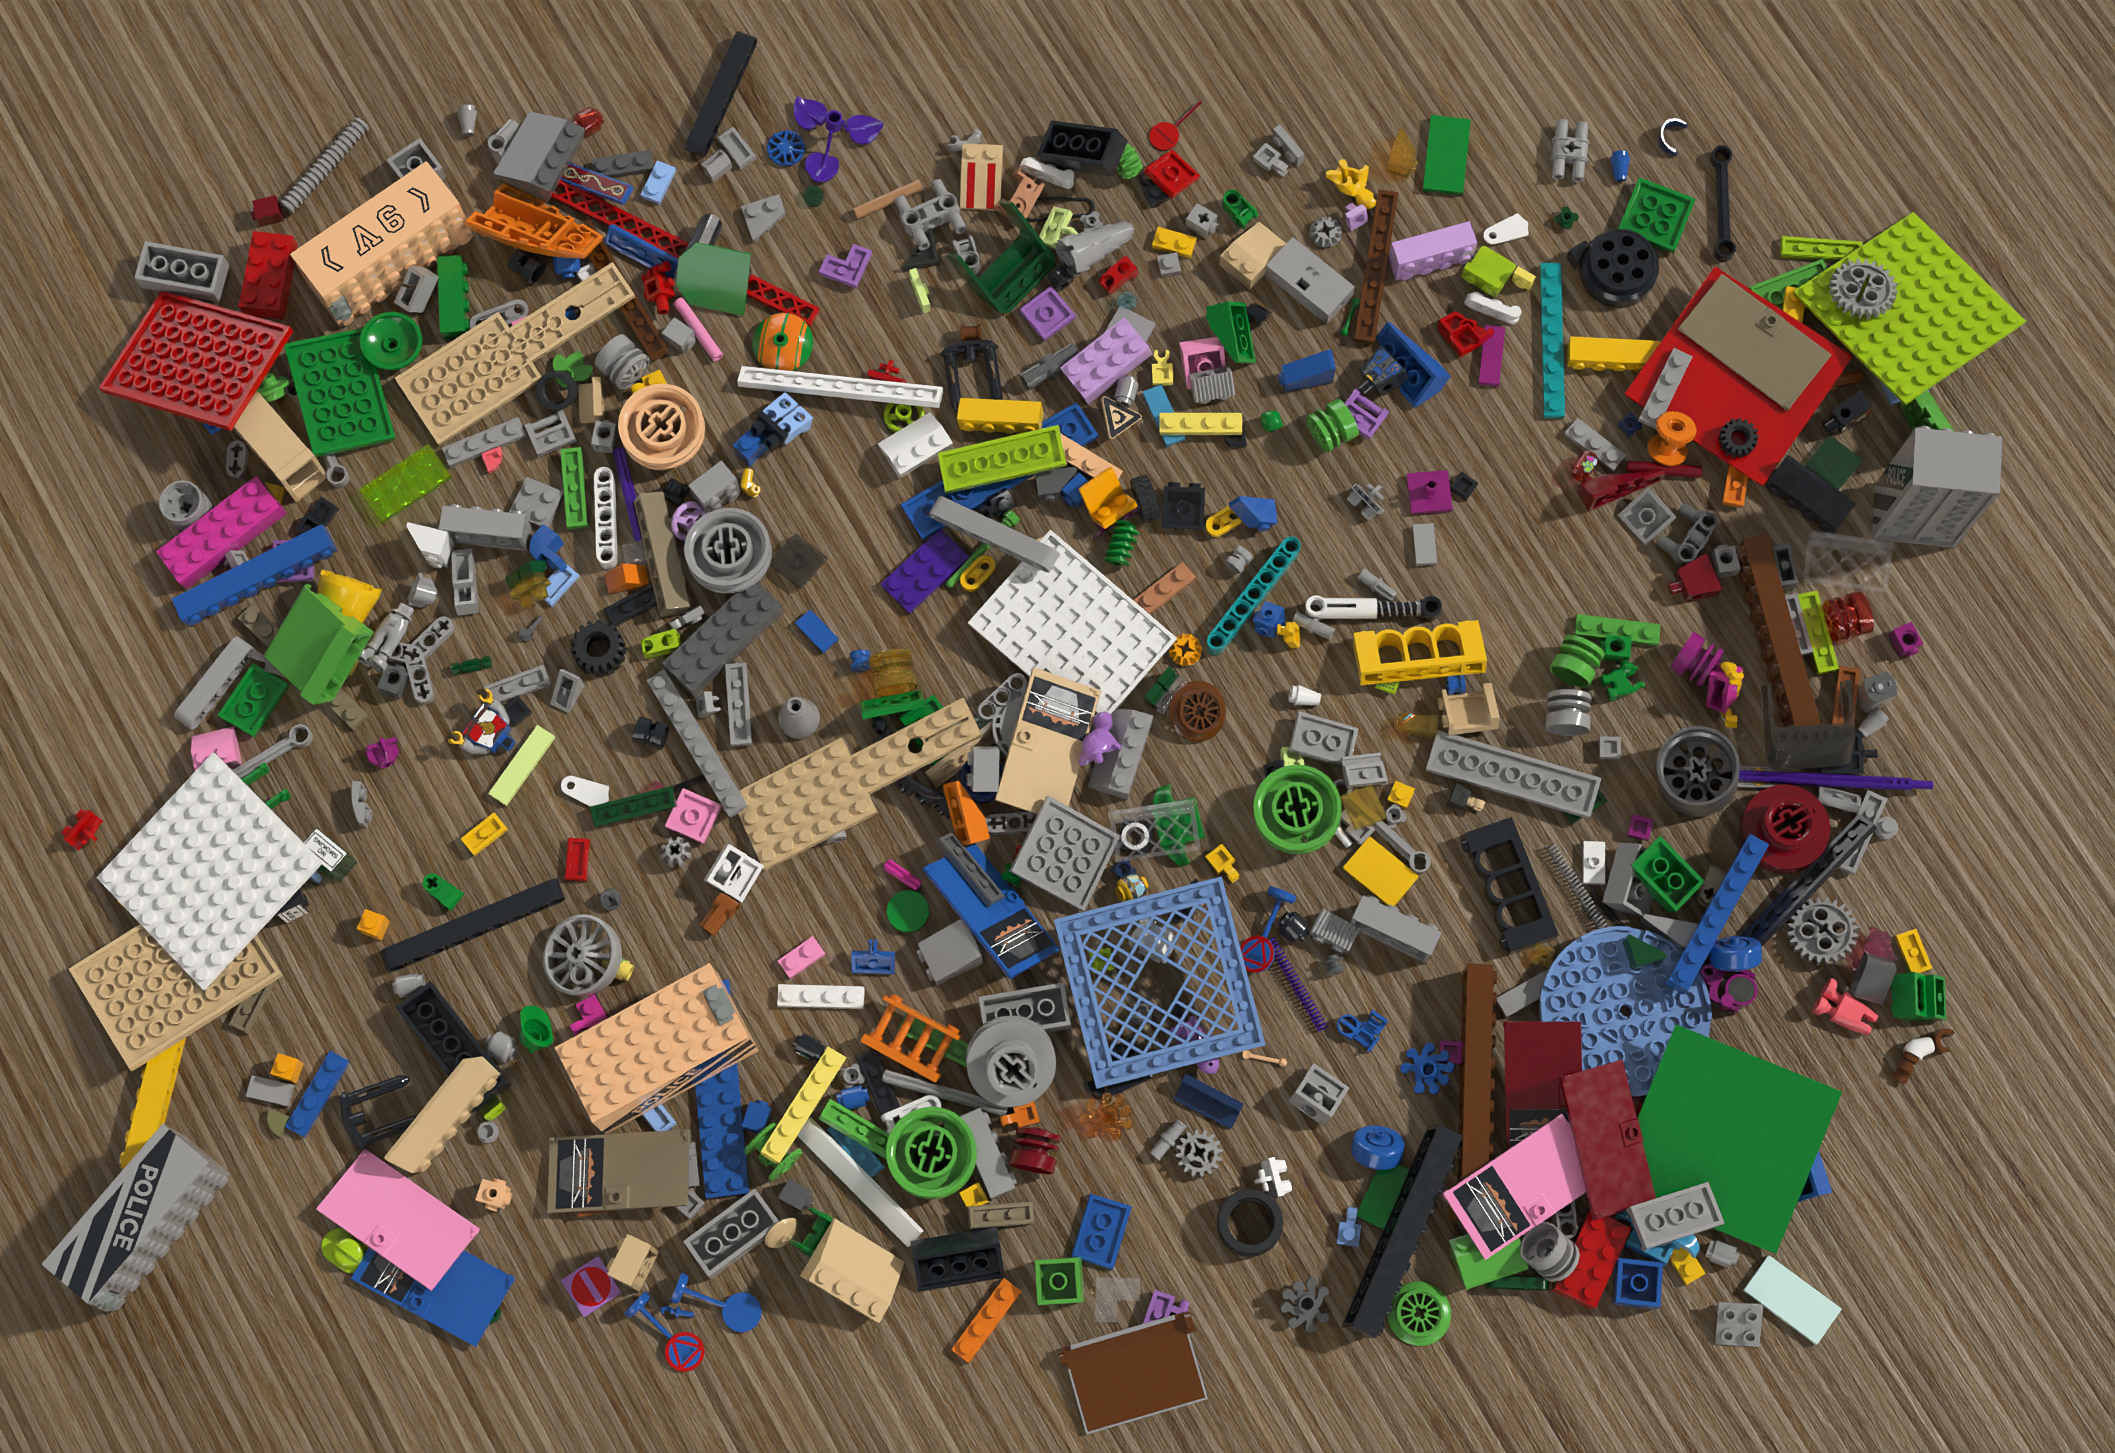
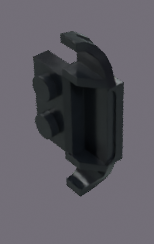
[1083,1037,1162,1097]

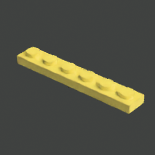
[760,1047,846,1165]

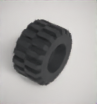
[571,620,626,677]

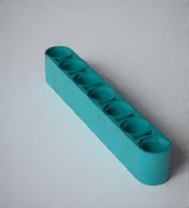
[1206,536,1301,655]

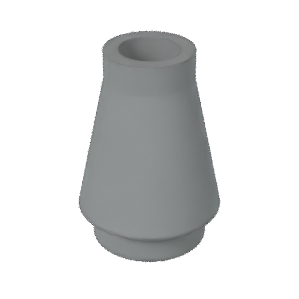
[457,105,477,136]
[1857,707,1889,738]

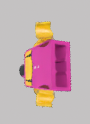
[1706,662,1744,728]

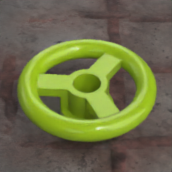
[884,403,925,433]

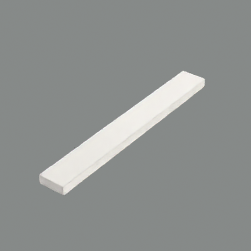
[798,1117,924,1247]

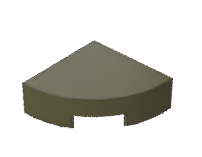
[267,1109,290,1138]

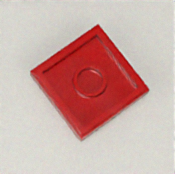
[1144,149,1200,199]

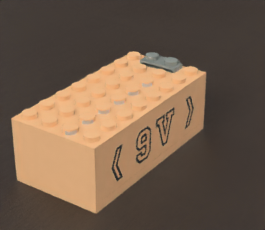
[290,161,473,328]

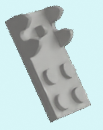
[1626,1182,1725,1252]

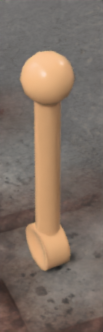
[1242,1050,1287,1067]

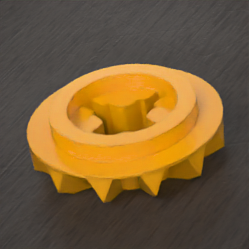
[1169,633,1202,666]

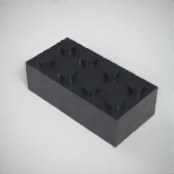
[1037,120,1128,177]

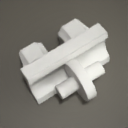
[1254,1157,1292,1200]

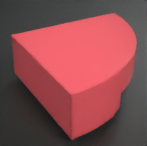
[481,446,502,474]

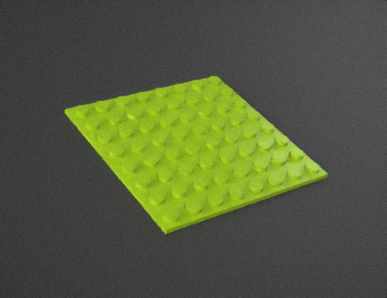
[1793,212,2026,405]

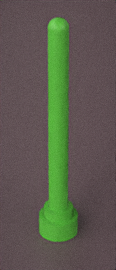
[946,509,1020,588]

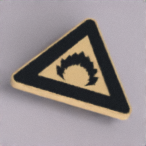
[1101,396,1142,439]

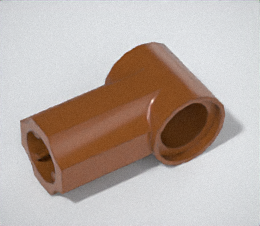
[699,892,740,937]

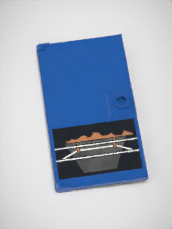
[923,843,1061,980]
[351,1248,515,1347]

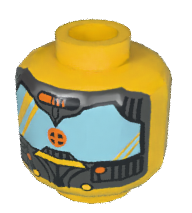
[1115,873,1148,902]

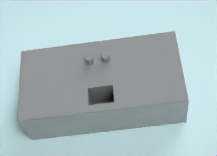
[1265,237,1355,324]

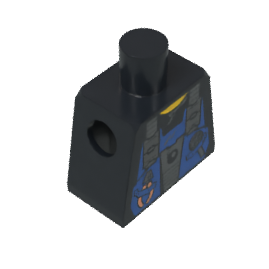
[1357,346,1410,396]

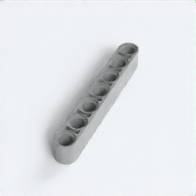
[929,496,1060,573]

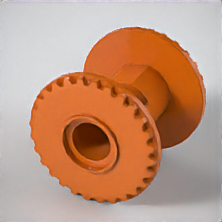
[1647,411,1697,466]

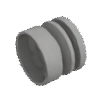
[594,334,650,390]
[159,480,213,532]
[1545,689,1592,736]
[1520,1222,1580,1282]

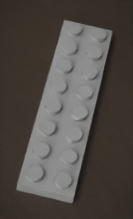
[1426,730,1601,819]

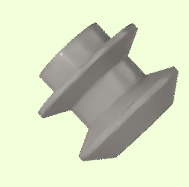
[1875,817,1898,840]

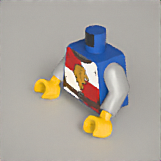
[448,688,516,754]

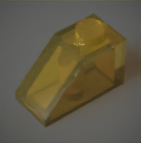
[1386,128,1418,179]

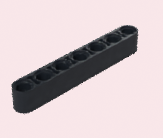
[685,31,757,157]

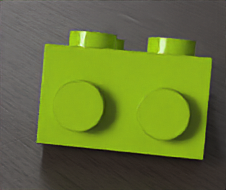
[1461,246,1516,298]

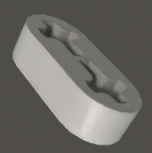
[226,440,248,481]

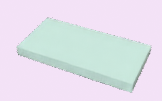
[1743,1255,1842,1345]

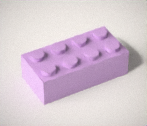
[1388,221,1477,280]
[1060,317,1152,405]

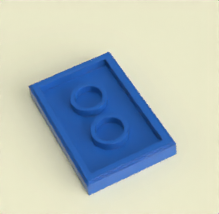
[1071,1193,1132,1270]

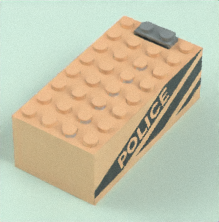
[555,963,759,1134]

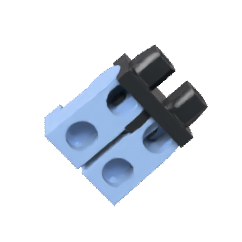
[750,393,813,450]

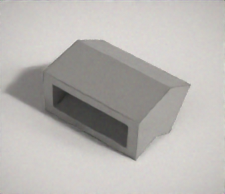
[701,149,733,183]

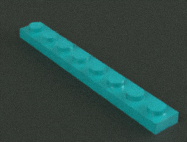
[1540,263,1565,419]

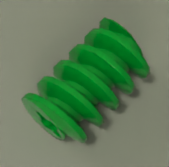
[1104,520,1140,567]

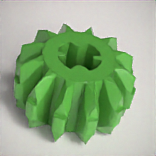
[1116,144,1142,179]

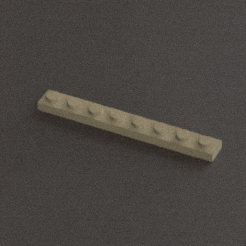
[238,604,369,731]

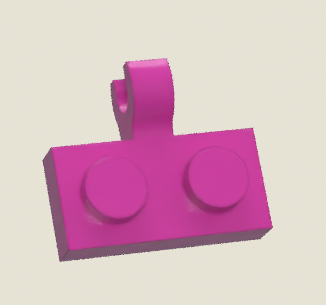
[570,994,608,1035]

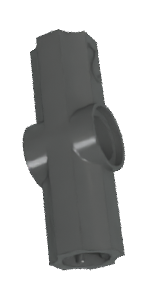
[1020,343,1079,390]

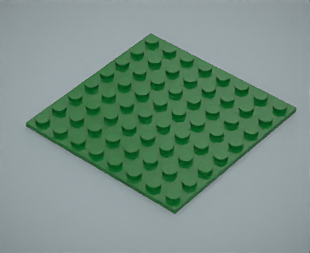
[1638,1024,1842,1254]

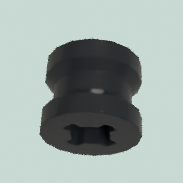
[1048,266,1073,291]

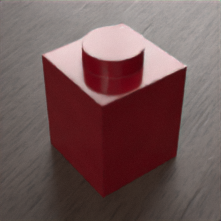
[250,195,284,227]

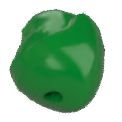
[1260,410,1283,432]

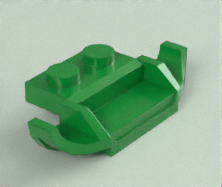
[1152,784,1205,867]

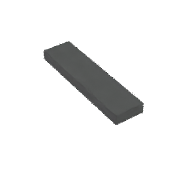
[935,832,1005,907]

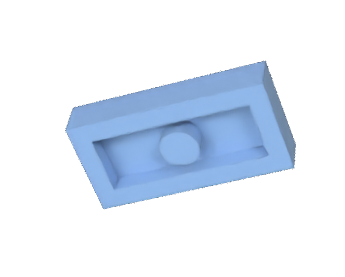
[641,161,676,205]

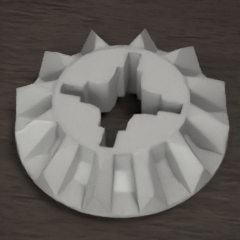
[1310,216,1342,247]

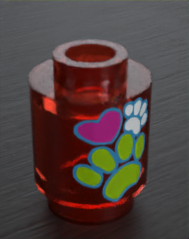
[1570,450,1599,482]

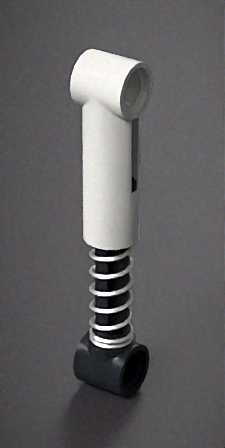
[1305,595,1442,622]

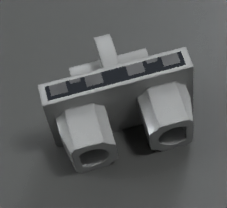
[1347,483,1385,520]

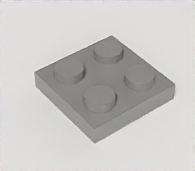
[509,477,564,527]

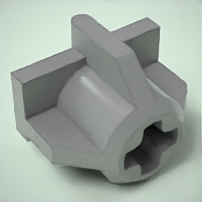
[407,572,437,608]

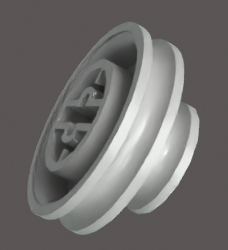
[684,508,772,593]
[966,1016,1056,1107]

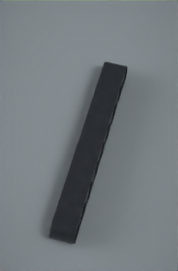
[380,878,565,973]

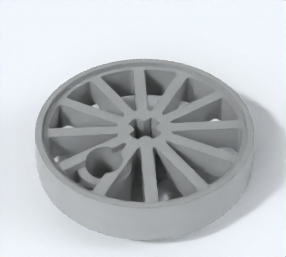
[543,914,622,997]

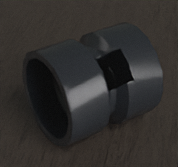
[507,249,546,284]
[632,716,669,750]

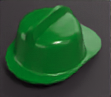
[519,1005,553,1054]

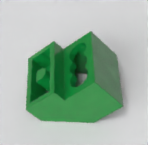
[1890,972,1946,1021]

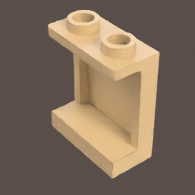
[1438,683,1500,735]

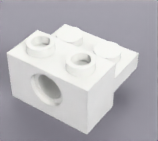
[704,844,764,902]

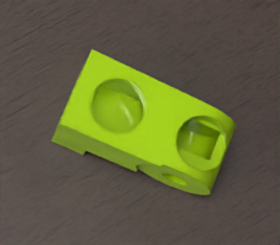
[640,629,682,659]

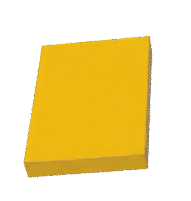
[1342,836,1419,906]

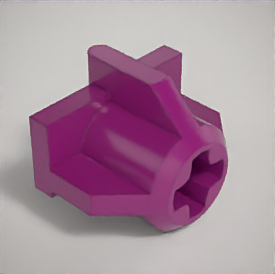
[364,737,399,768]

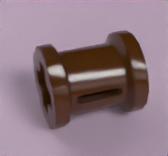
[960,324,982,341]

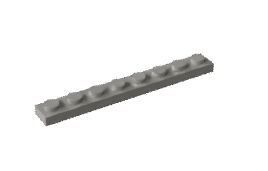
[647,669,749,818]

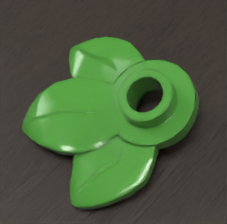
[553,351,593,388]

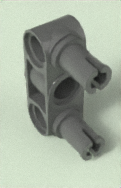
[1655,502,1718,568]

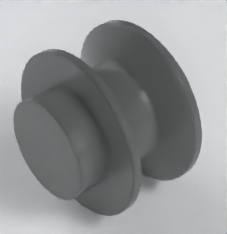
[1323,954,1346,976]

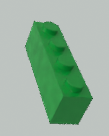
[437,255,471,340]

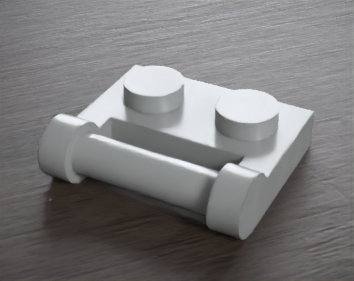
[524,409,576,457]

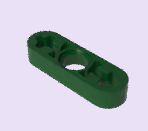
[1485,1277,1549,1291]

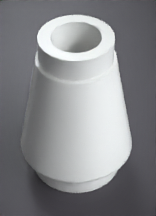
[1289,685,1321,706]

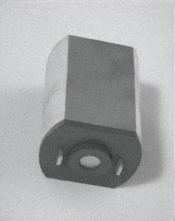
[1857,671,1897,713]

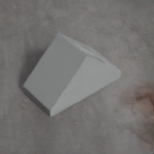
[550,669,584,713]

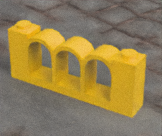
[1353,620,1487,685]

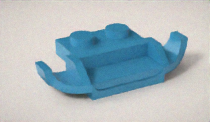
[1615,1211,1700,1267]

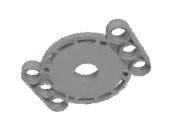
[977,673,1027,757]

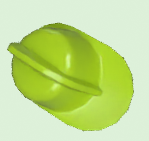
[321,1228,369,1273]

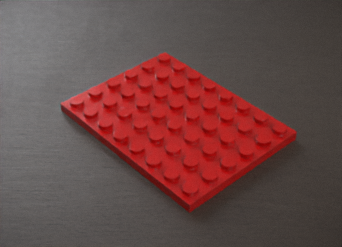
[99,290,293,431]

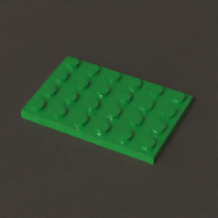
[284,328,395,457]

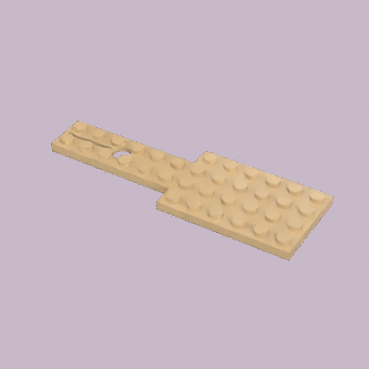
[395,262,636,446]
[738,698,982,871]

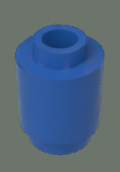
[836,1085,870,1110]

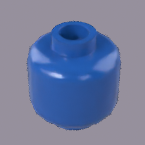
[553,256,581,279]

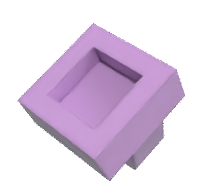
[1345,203,1368,231]

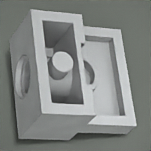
[1288,1063,1349,1126]

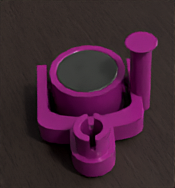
[1699,965,1758,1015]

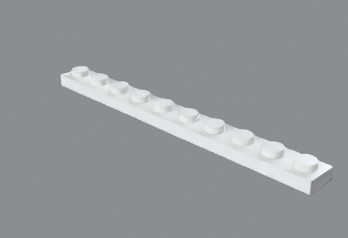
[737,366,943,408]

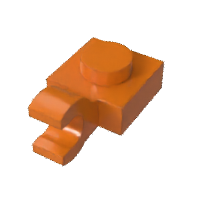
[1000,1101,1040,1127]

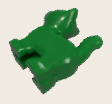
[1599,660,1645,702]

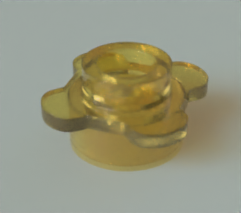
[1532,944,1556,968]

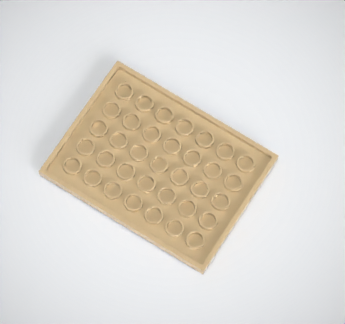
[69,924,283,1071]

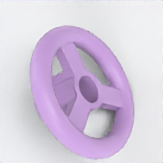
[671,501,707,541]

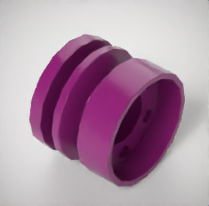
[1670,632,1724,687]

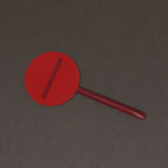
[1149,100,1202,151]

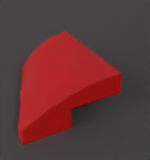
[1437,311,1495,357]

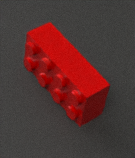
[238,231,298,320]
[1552,1210,1631,1310]

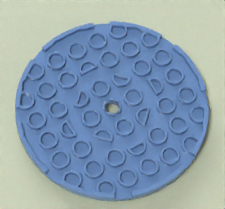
[1539,926,1712,1097]

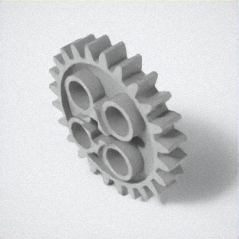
[1829,258,1898,319]
[1787,897,1859,966]

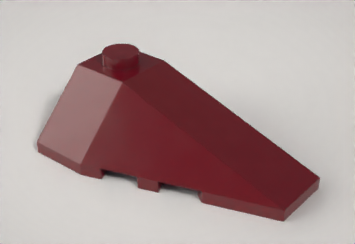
[1577,470,1666,512]

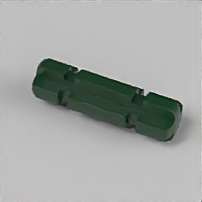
[450,656,492,675]

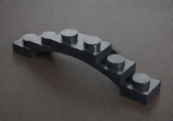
[871,716,951,820]

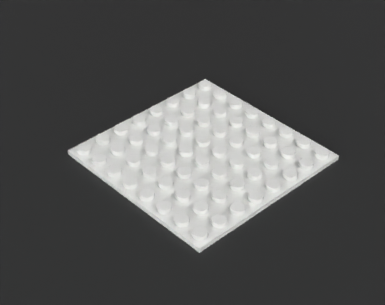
[96,752,323,990]

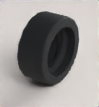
[536,370,578,410]

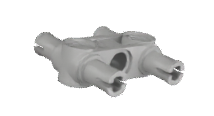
[894,179,967,251]

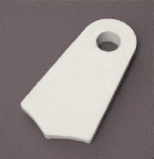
[1483,213,1529,245]
[561,776,609,806]

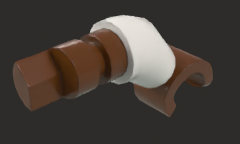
[1892,1029,1955,1085]

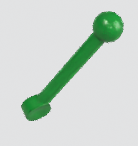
[1340,298,1360,336]

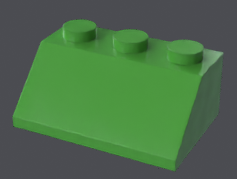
[1449,1234,1528,1290]

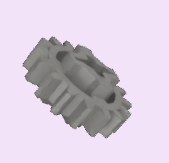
[1175,1129,1223,1178]

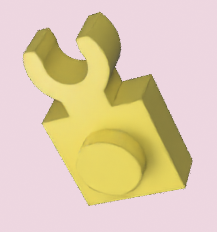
[1152,350,1173,386]

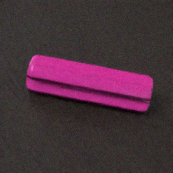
[883,859,922,891]

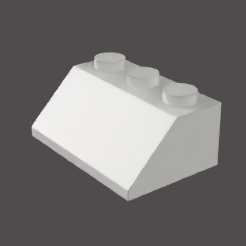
[877,412,953,479]

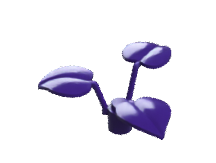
[794,96,884,182]

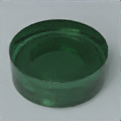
[803,186,824,207]

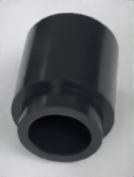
[792,1033,826,1061]

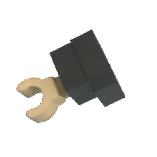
[1446,783,1485,812]

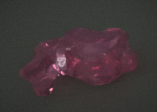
[1852,926,1897,974]

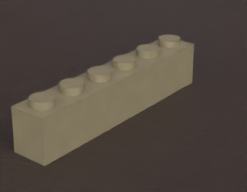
[633,492,691,617]

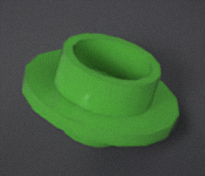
[257,374,290,402]

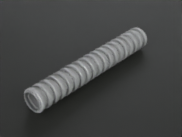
[279,118,369,214]

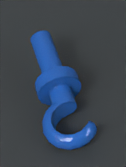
[660,1306,694,1318]

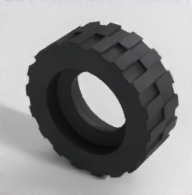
[1130,474,1160,523]

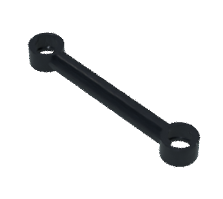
[1710,145,1736,262]

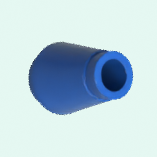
[1610,150,1630,182]

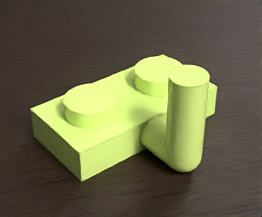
[1039,206,1078,249]

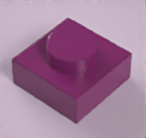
[1627,814,1653,842]
[1439,1040,1462,1064]

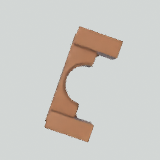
[993,167,1045,221]

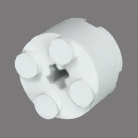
[1128,918,1178,964]

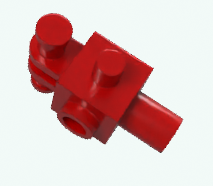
[641,261,675,315]

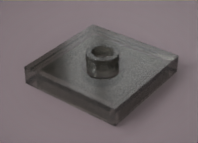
[770,532,828,590]

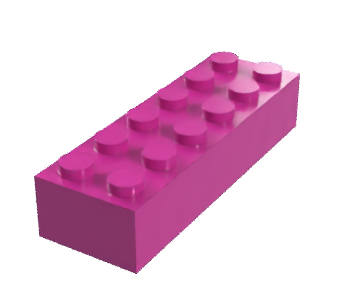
[156,476,287,589]

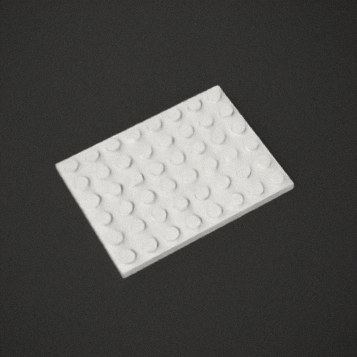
[968,530,1177,731]

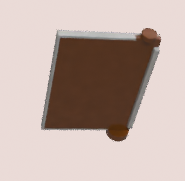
[1059,1311,1208,1435]

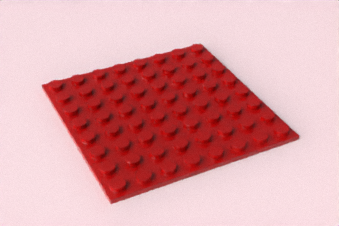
[1624,266,1853,487]

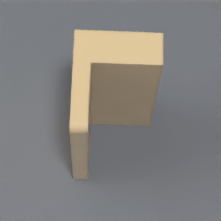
[578,377,605,424]

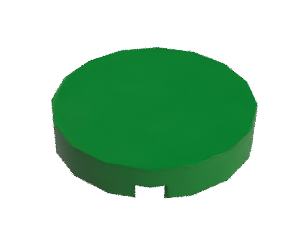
[887,890,929,933]

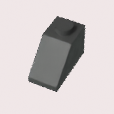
[1035,467,1077,503]

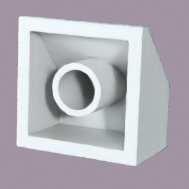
[406,522,455,568]

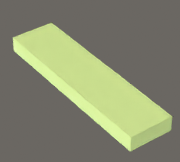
[488,725,555,806]

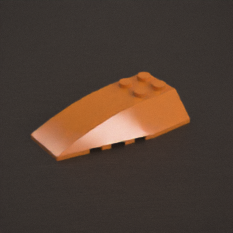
[465,183,603,259]

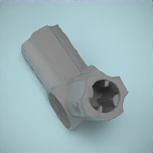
[488,119,520,165]

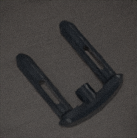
[940,339,1003,412]
[340,1075,417,1150]

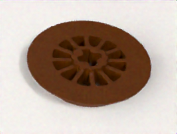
[1169,681,1226,742]

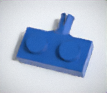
[851,939,895,974]

